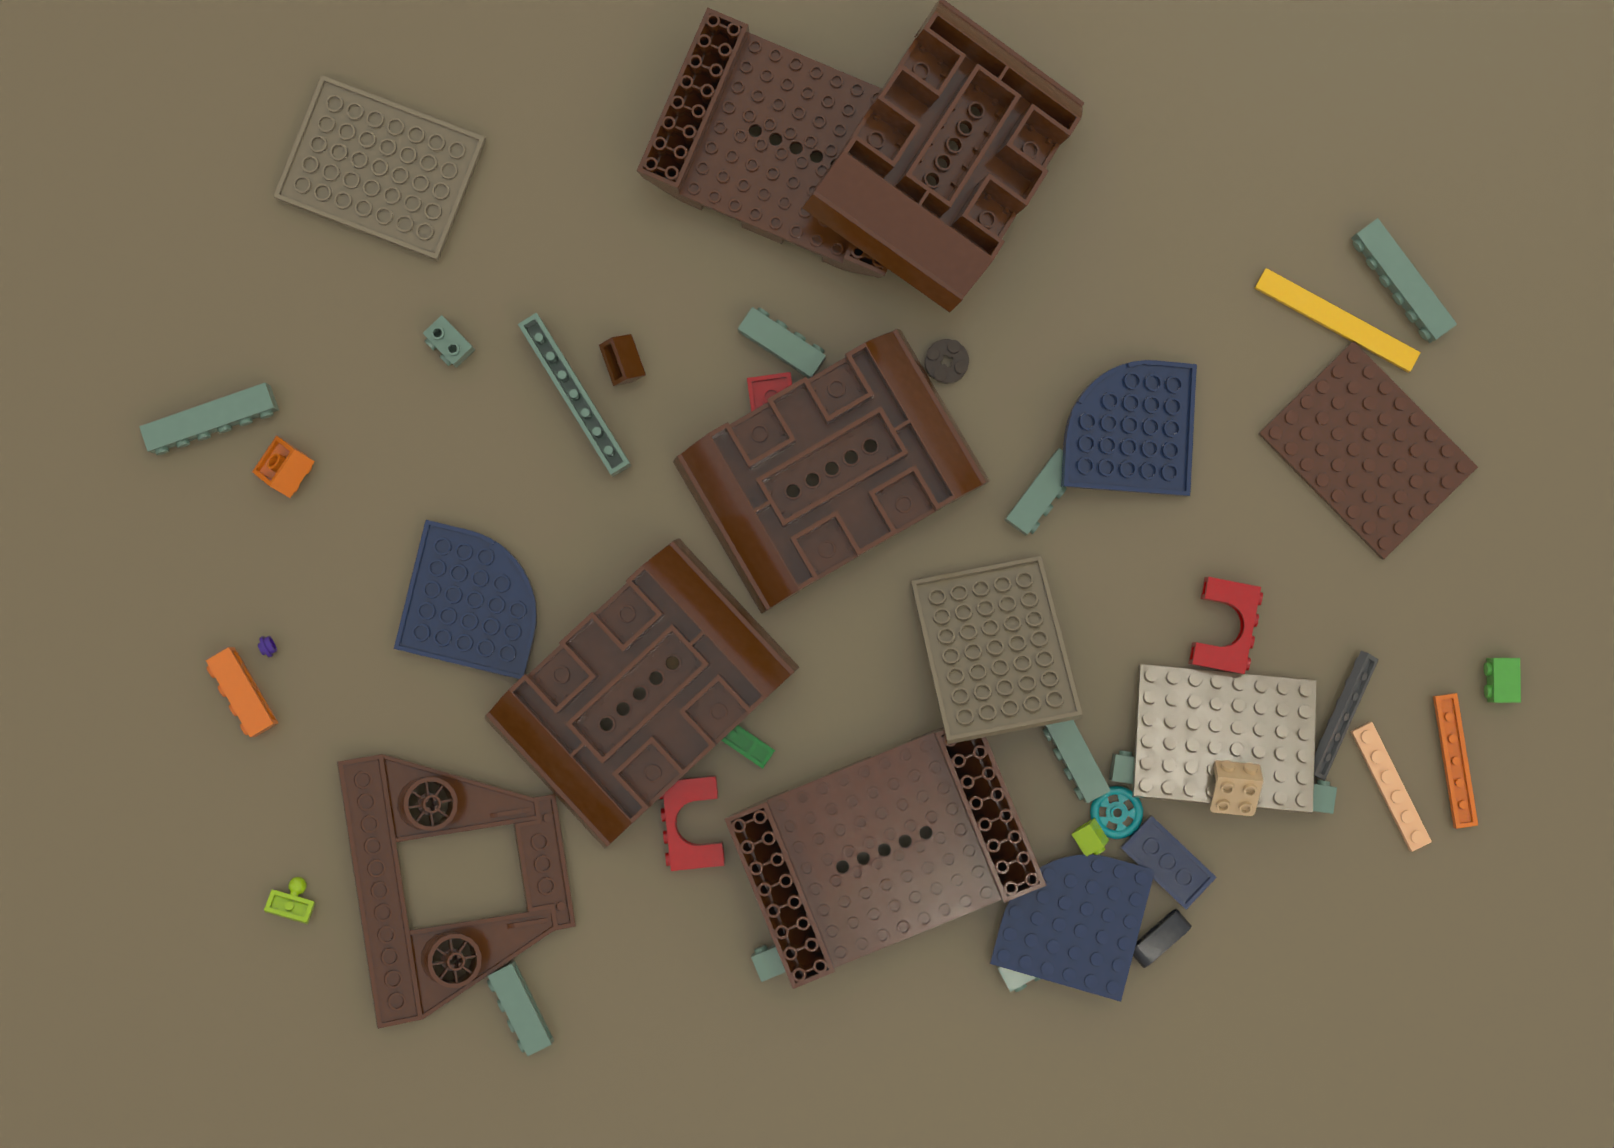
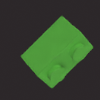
[1484,658,1521,703]

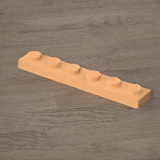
[1350,722,1432,852]

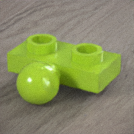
[264,877,315,924]

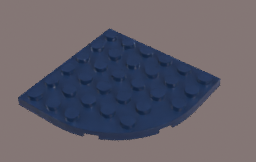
[1061,360,1197,496]
[394,520,537,679]
[989,855,1155,1002]

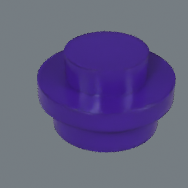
[258,636,277,658]

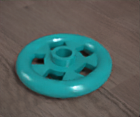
[1090,786,1143,839]

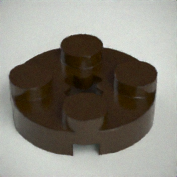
[925,339,969,384]

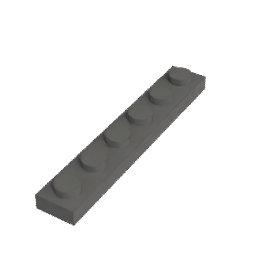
[1314,651,1379,781]

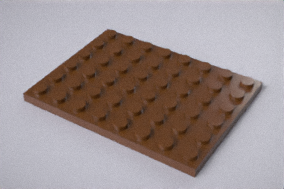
[1258,341,1478,560]

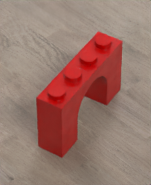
[1188,577,1263,674]
[660,775,725,871]

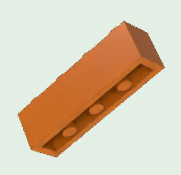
[206,647,278,737]

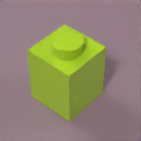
[1072,818,1109,856]

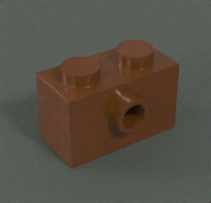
[599,334,646,386]

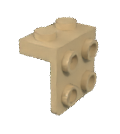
[1210,760,1263,816]

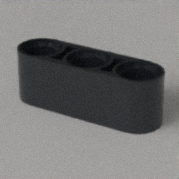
[1133,909,1192,968]

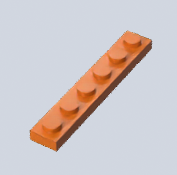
[1433,693,1478,829]

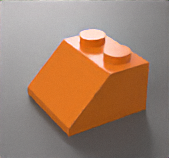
[252,435,315,498]

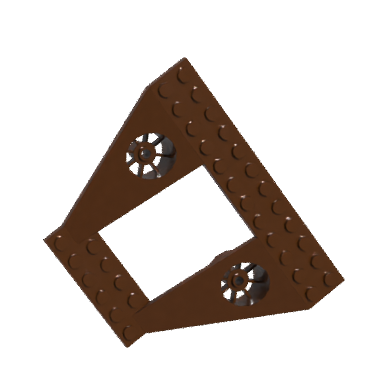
[337,754,576,1029]

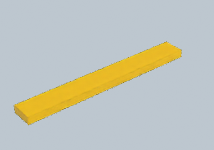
[1254,268,1421,373]

